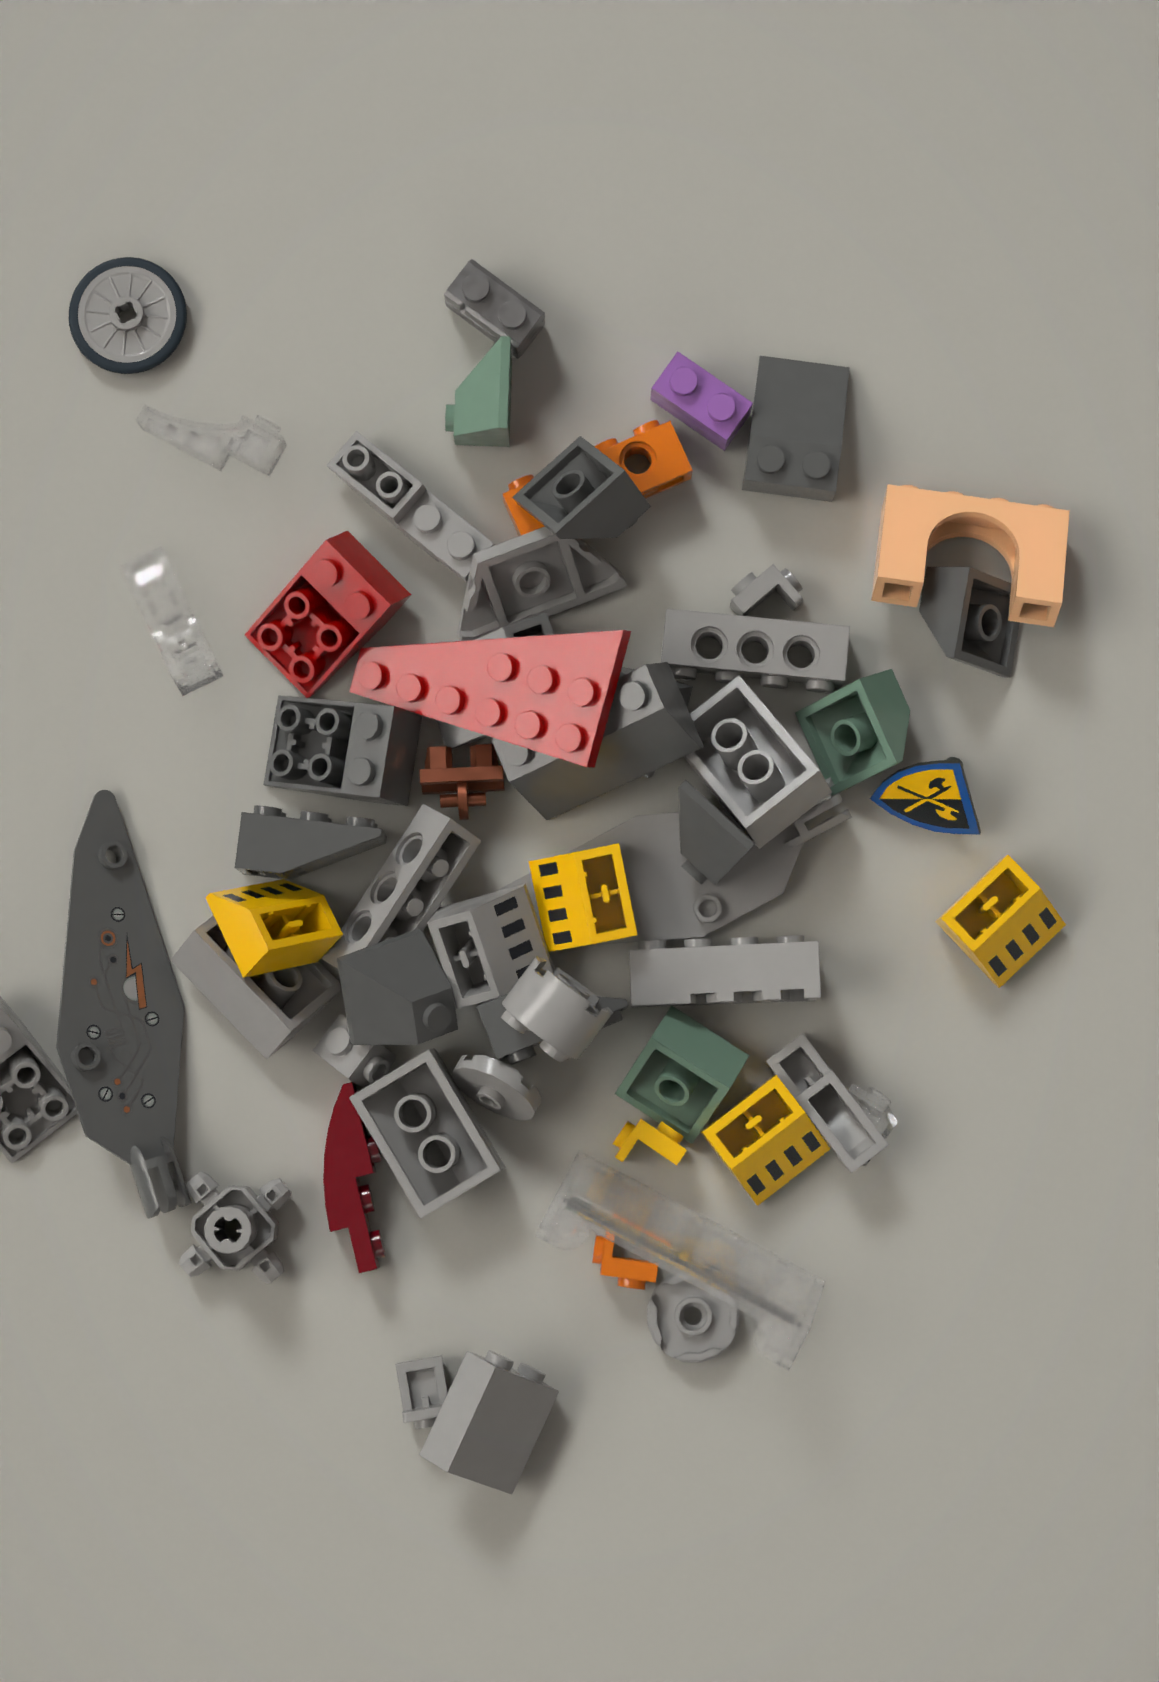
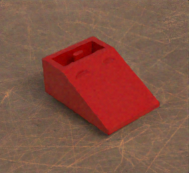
[244,531,411,698]

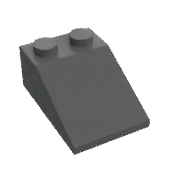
[742,356,850,502]

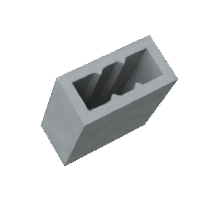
[420,1350,559,1495]

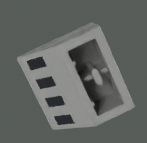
[427,883,555,1009]

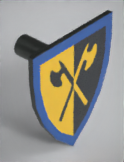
[870,757,981,835]

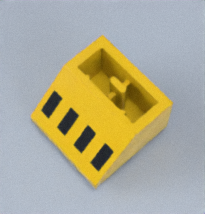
[528,843,638,952]
[935,855,1066,988]
[206,879,343,978]
[701,1075,830,1206]

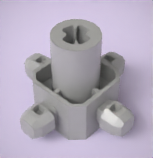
[179,1171,292,1284]

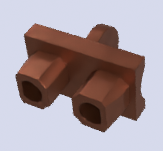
[419,744,505,820]

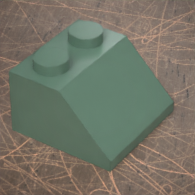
[615,1005,749,1144]

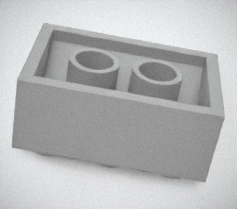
[170,915,342,1059]
[349,1048,506,1219]

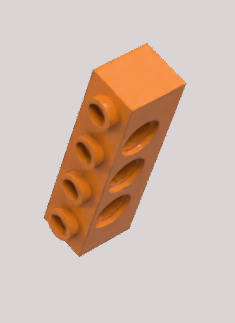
[502,420,693,536]

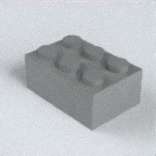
[683,676,832,849]

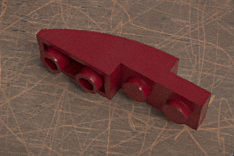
[323,1082,386,1273]

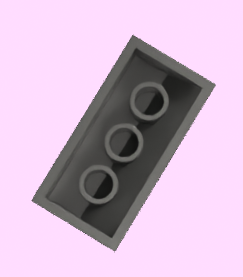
[492,662,704,820]

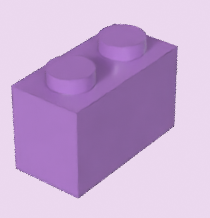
[650,351,753,451]

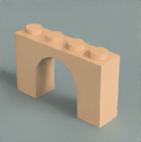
[871,484,1070,627]

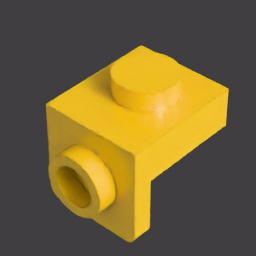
[612,1118,687,1166]

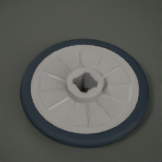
[68,257,187,374]

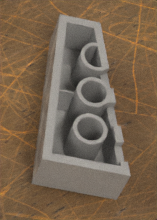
[629,935,821,1007]

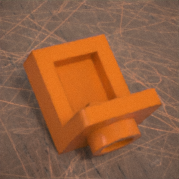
[592,1227,658,1290]

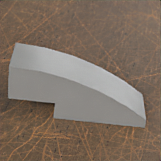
[765,1033,889,1173]

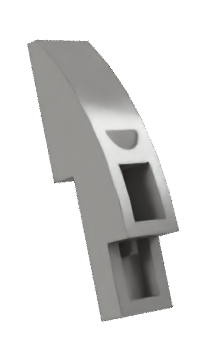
[327,431,495,583]

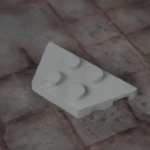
[457,527,627,641]

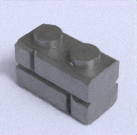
[444,258,545,359]

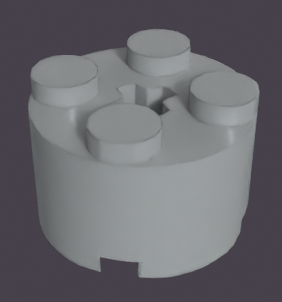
[501,956,613,1063]

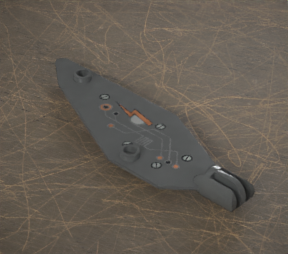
[56,790,191,1219]

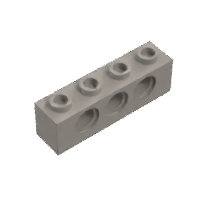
[661,609,850,693]
[322,804,482,969]

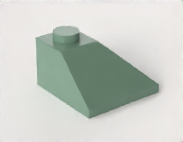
[445,336,512,447]
[795,669,910,796]

